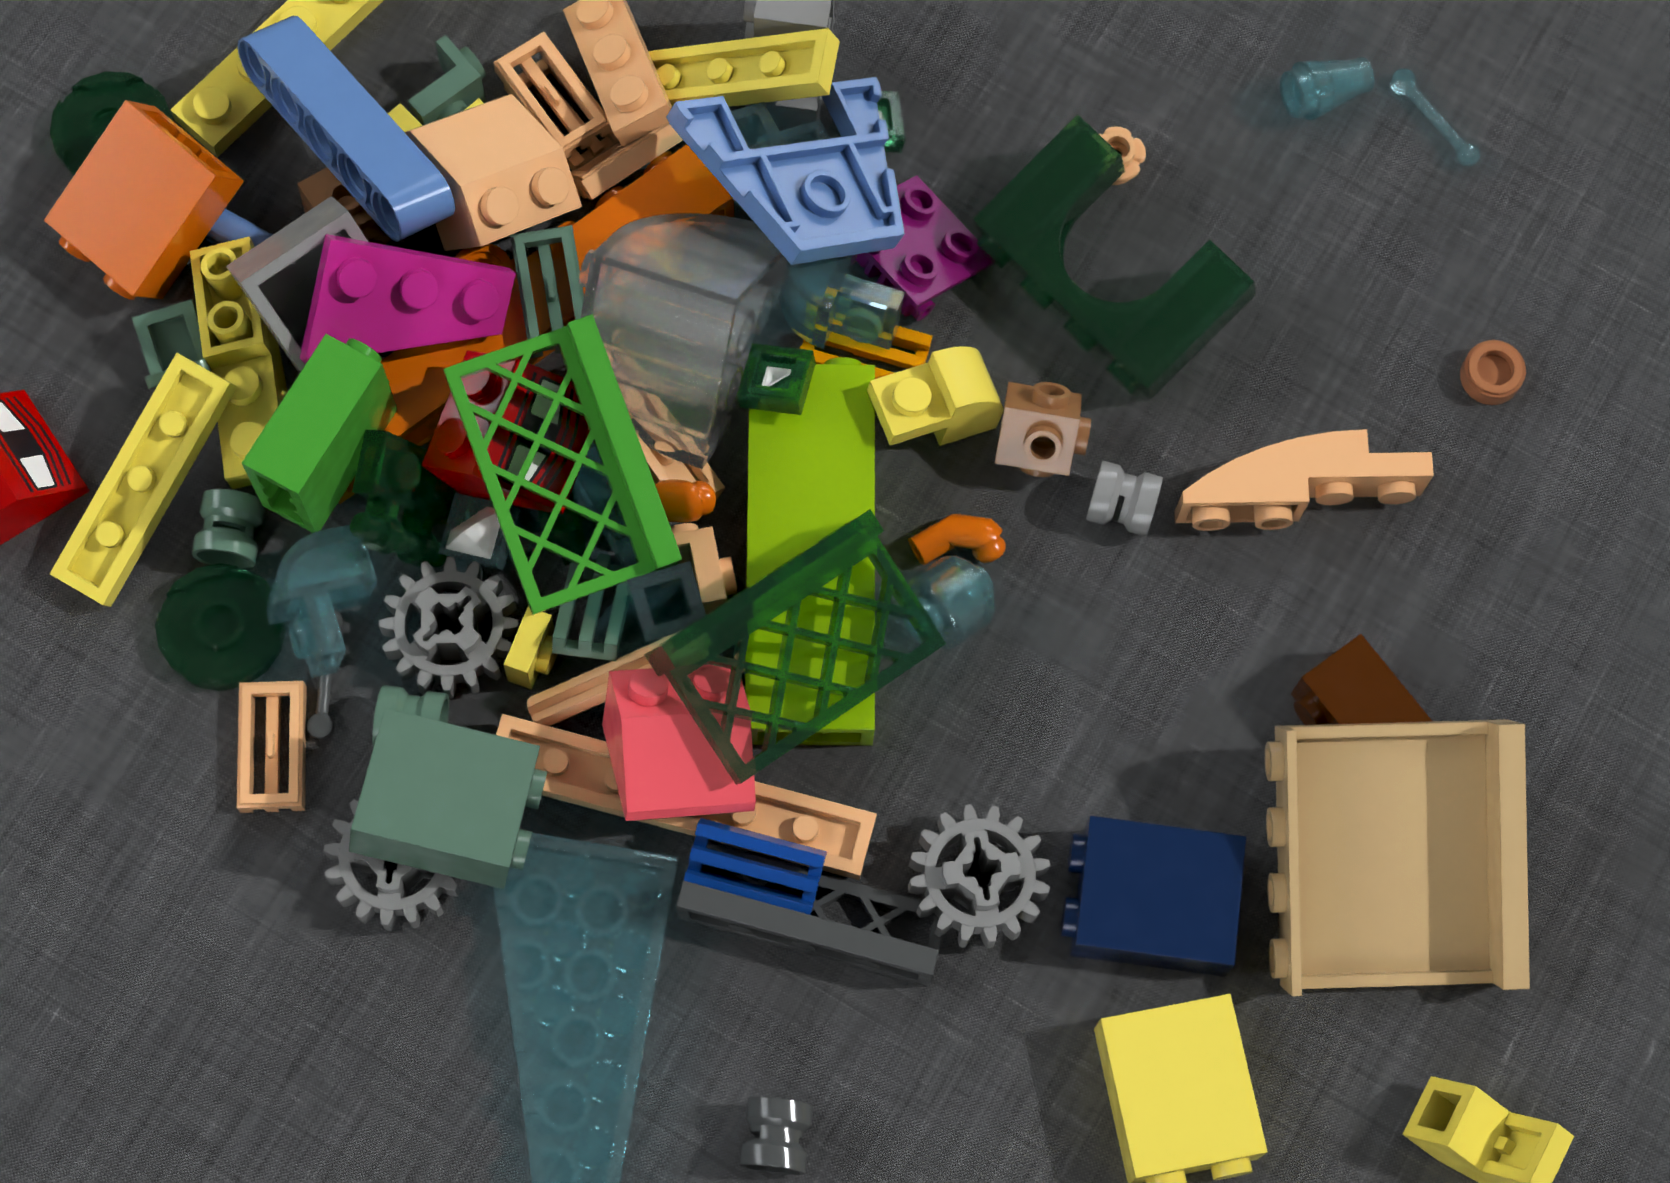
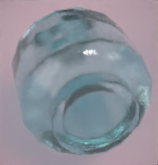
[900,556,996,649]

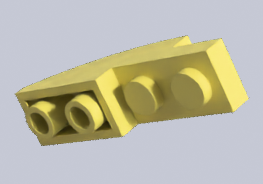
[190,236,287,489]

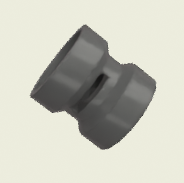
[740,1097,813,1175]

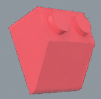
[602,662,756,821]

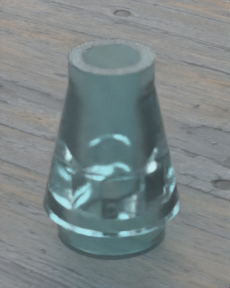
[1280,57,1375,120]

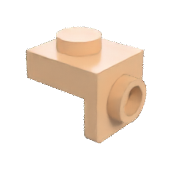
[670,523,737,621]

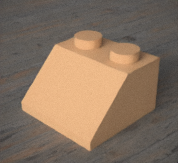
[405,94,582,251]

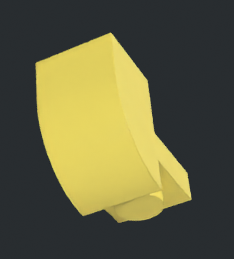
[867,346,1004,446]
[1402,1076,1574,1183]

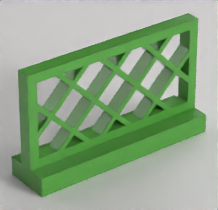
[443,314,683,615]

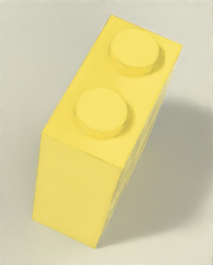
[1094,994,1268,1183]

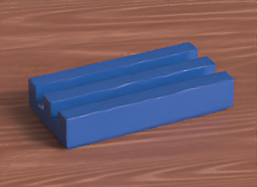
[684,818,827,915]

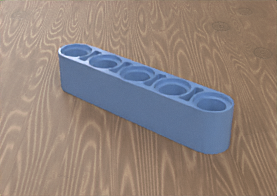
[237,15,455,242]

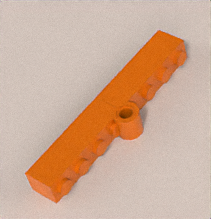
[338,144,734,504]

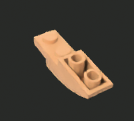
[1174,429,1434,531]

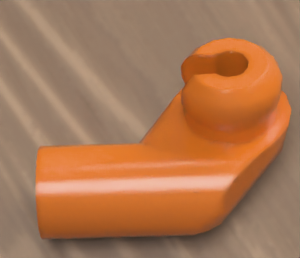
[655,479,716,522]
[908,514,1006,565]

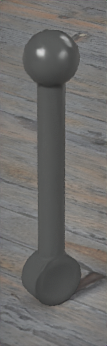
[307,608,343,741]

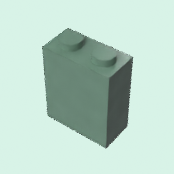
[349,708,548,889]

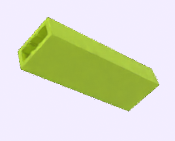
[745,357,875,746]

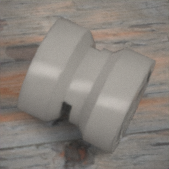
[1086,460,1163,537]

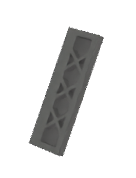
[676,843,943,986]

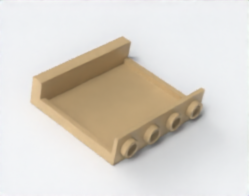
[1265,719,1530,996]

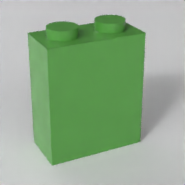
[242,334,397,535]

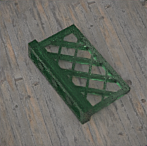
[644,509,946,785]

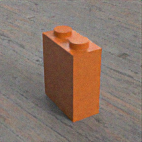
[44,100,244,300]

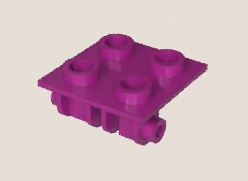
[851,175,997,321]

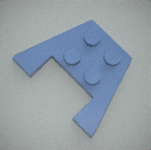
[666,77,905,265]

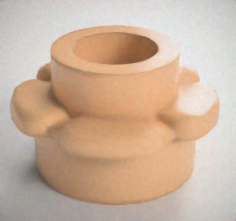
[1086,126,1146,185]

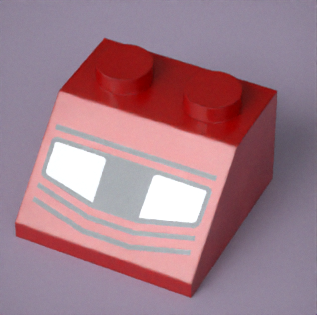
[421,350,590,515]
[0,389,90,546]

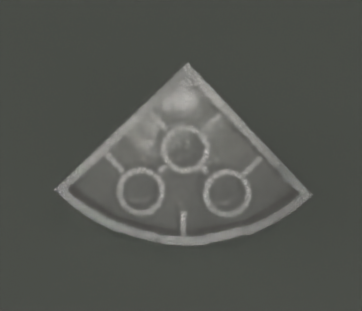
[579,213,790,469]

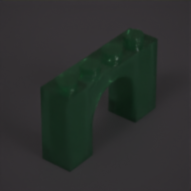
[973,114,1256,399]

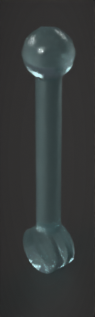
[1390,69,1480,167]

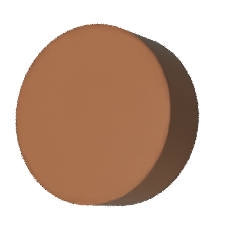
[1460,340,1526,405]

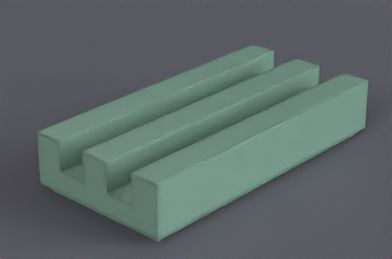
[510,225,588,358]
[552,550,636,661]

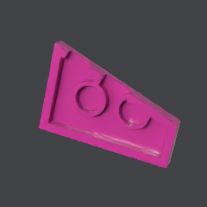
[300,234,516,364]

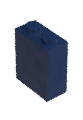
[1061,816,1246,977]

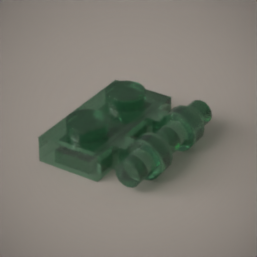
[350,429,458,568]

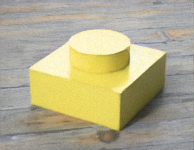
[503,606,557,690]

